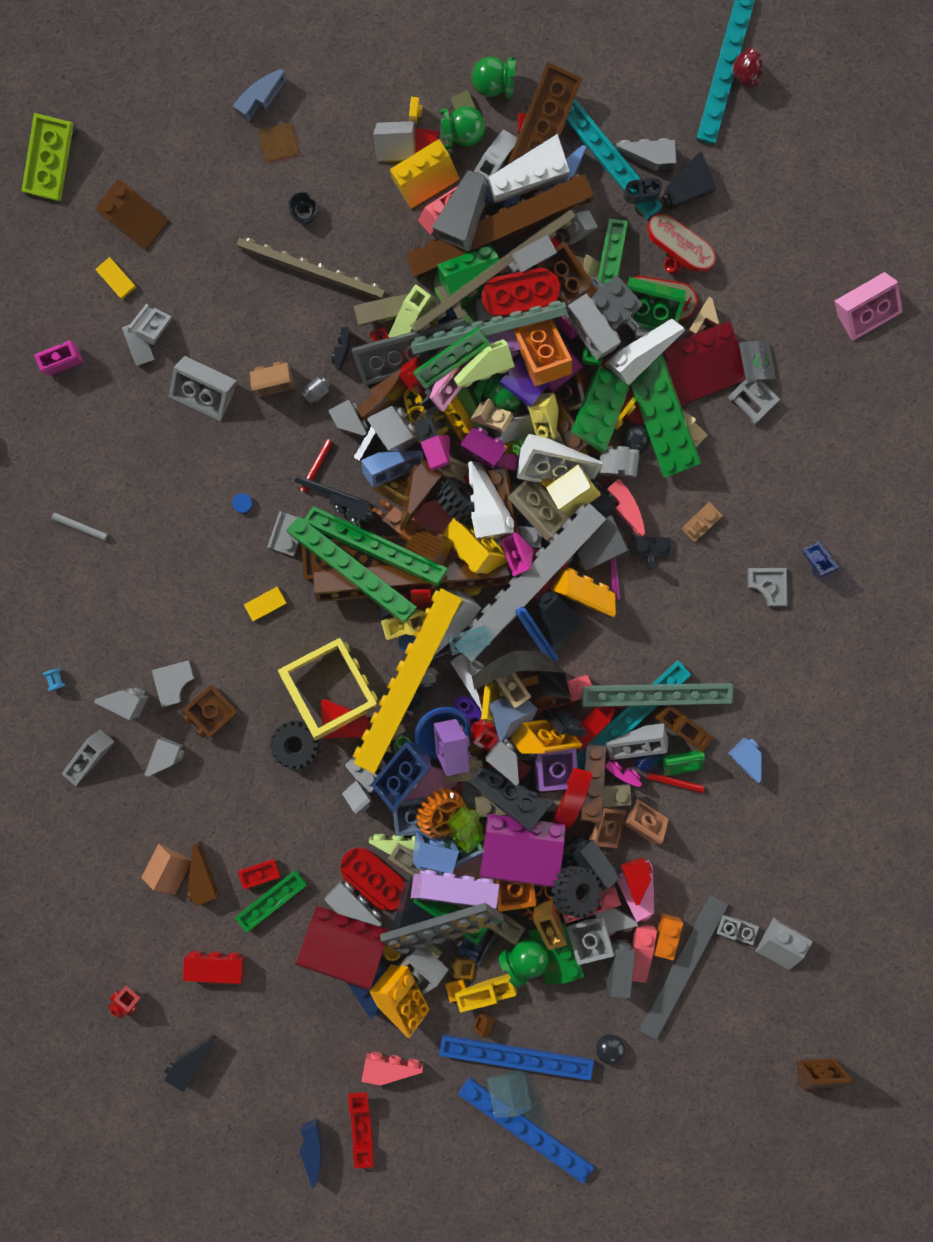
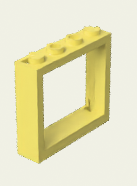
[278,638,378,741]

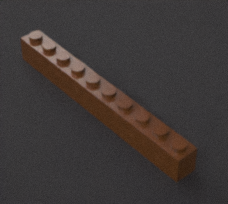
[405,174,594,281]
[314,558,510,602]

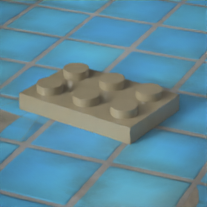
[507,480,570,541]

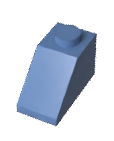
[728,738,761,783]

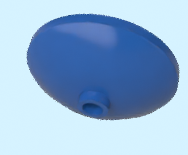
[414,707,471,760]

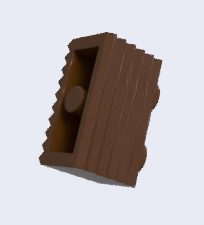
[407,527,453,565]

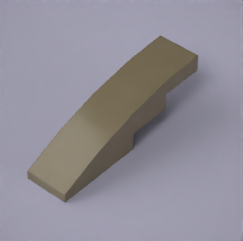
[354,291,433,326]

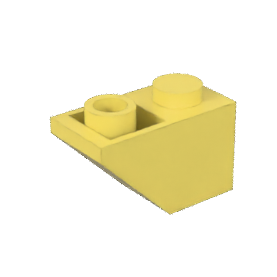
[528,393,559,439]

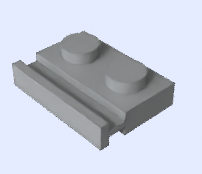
[128,304,172,345]
[267,511,304,556]

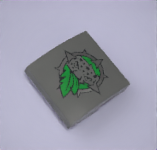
[739,341,776,382]

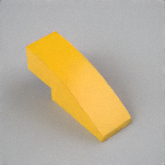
[455,974,517,1013]

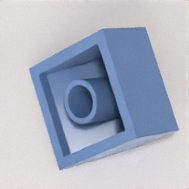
[412,831,459,875]

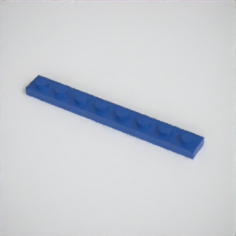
[439,1034,594,1081]
[458,1077,594,1183]

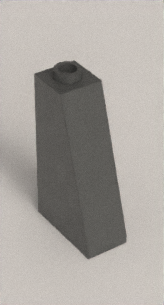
[432,170,489,251]

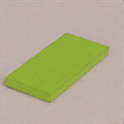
[21,113,74,202]

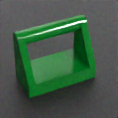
[661,750,705,776]

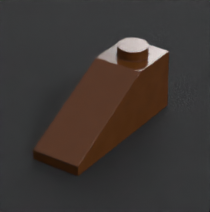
[187,841,220,906]

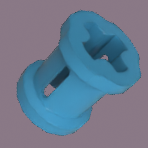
[43,668,65,691]

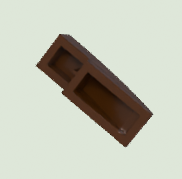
[357,369,407,426]
[652,705,713,752]

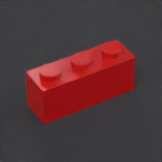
[183,951,245,984]

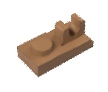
[681,502,723,542]

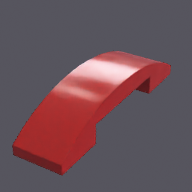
[549,768,592,832]
[348,1092,374,1169]

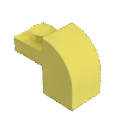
[381,610,425,640]

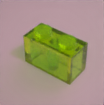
[447,806,484,853]

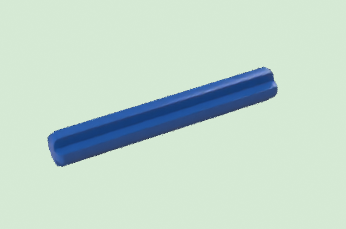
[515,606,558,662]

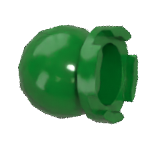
[471,56,516,99]
[440,106,485,150]
[474,373,522,411]
[499,939,549,988]

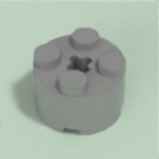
[599,446,639,478]

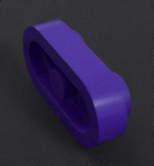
[454,695,482,728]

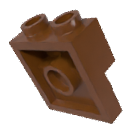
[182,684,237,740]

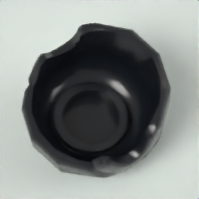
[289,191,318,224]
[621,423,650,454]
[596,1034,625,1065]

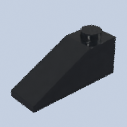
[164,1034,217,1092]

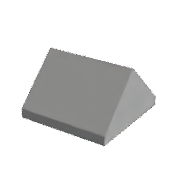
[373,121,415,162]

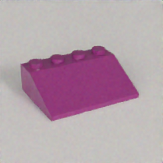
[480,814,565,888]

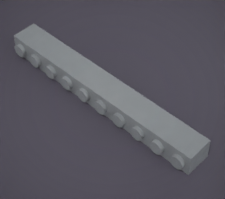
[455,503,606,662]

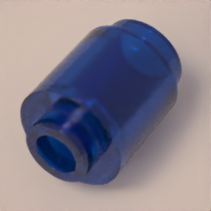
[635,754,663,773]

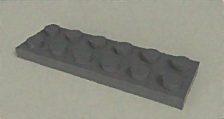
[352,317,467,386]
[380,903,503,954]

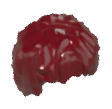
[733,46,763,89]

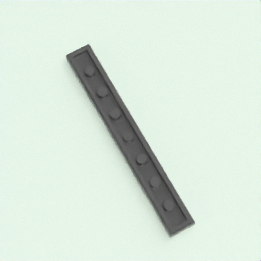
[639,895,728,1040]

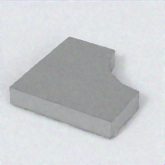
[748,568,787,606]
[152,660,195,707]

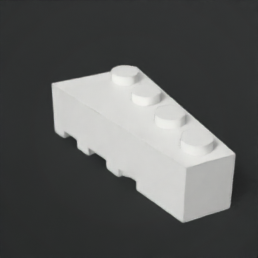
[488,134,570,204]

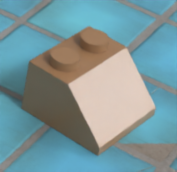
[250,361,295,397]

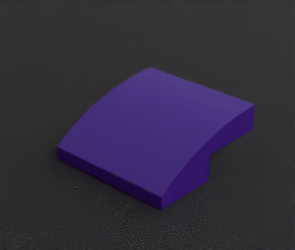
[499,356,550,408]

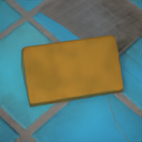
[371,478,408,508]

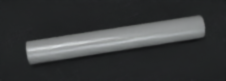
[52,513,108,541]

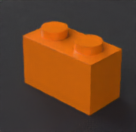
[654,913,683,960]

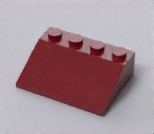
[661,321,746,405]
[295,906,389,990]

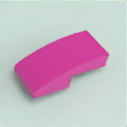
[605,759,642,787]

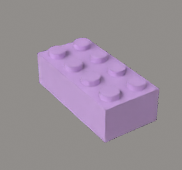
[411,870,499,909]

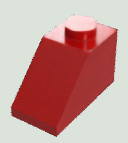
[399,356,430,397]
[621,857,653,906]

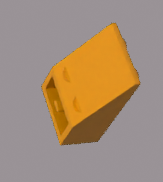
[370,965,430,1038]

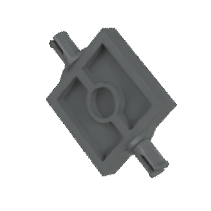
[590,275,643,331]

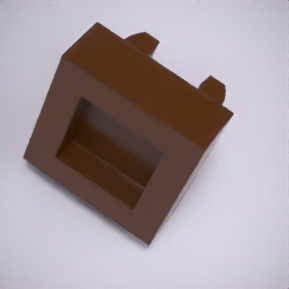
[473,1011,498,1038]

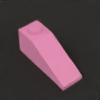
[430,359,471,411]

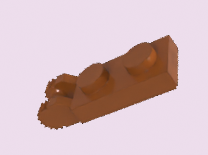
[372,499,424,542]

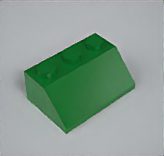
[437,245,505,303]
[626,277,686,330]
[527,917,584,984]

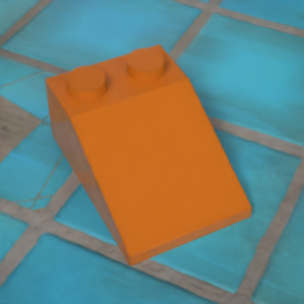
[513,319,572,387]

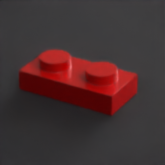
[237,858,281,890]

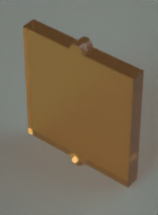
[258,123,298,162]

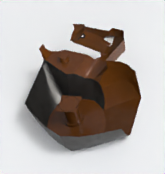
[472,651,575,722]

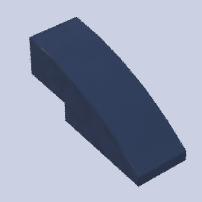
[299,1119,322,1188]

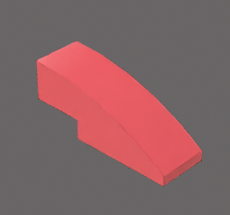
[606,478,645,537]

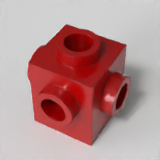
[471,718,499,751]
[108,986,140,1020]

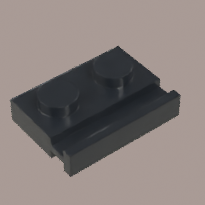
[542,709,586,737]

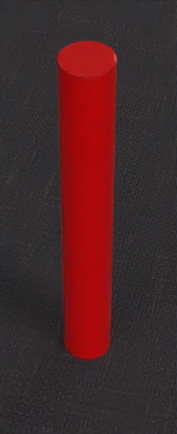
[300,439,333,493]
[647,772,704,793]

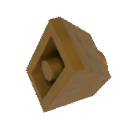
[534,901,567,950]

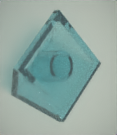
[486,1069,532,1118]

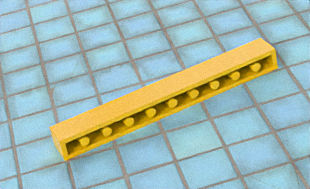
[353,588,463,774]

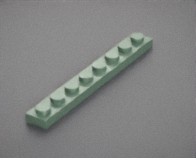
[411,301,567,354]
[581,683,733,707]

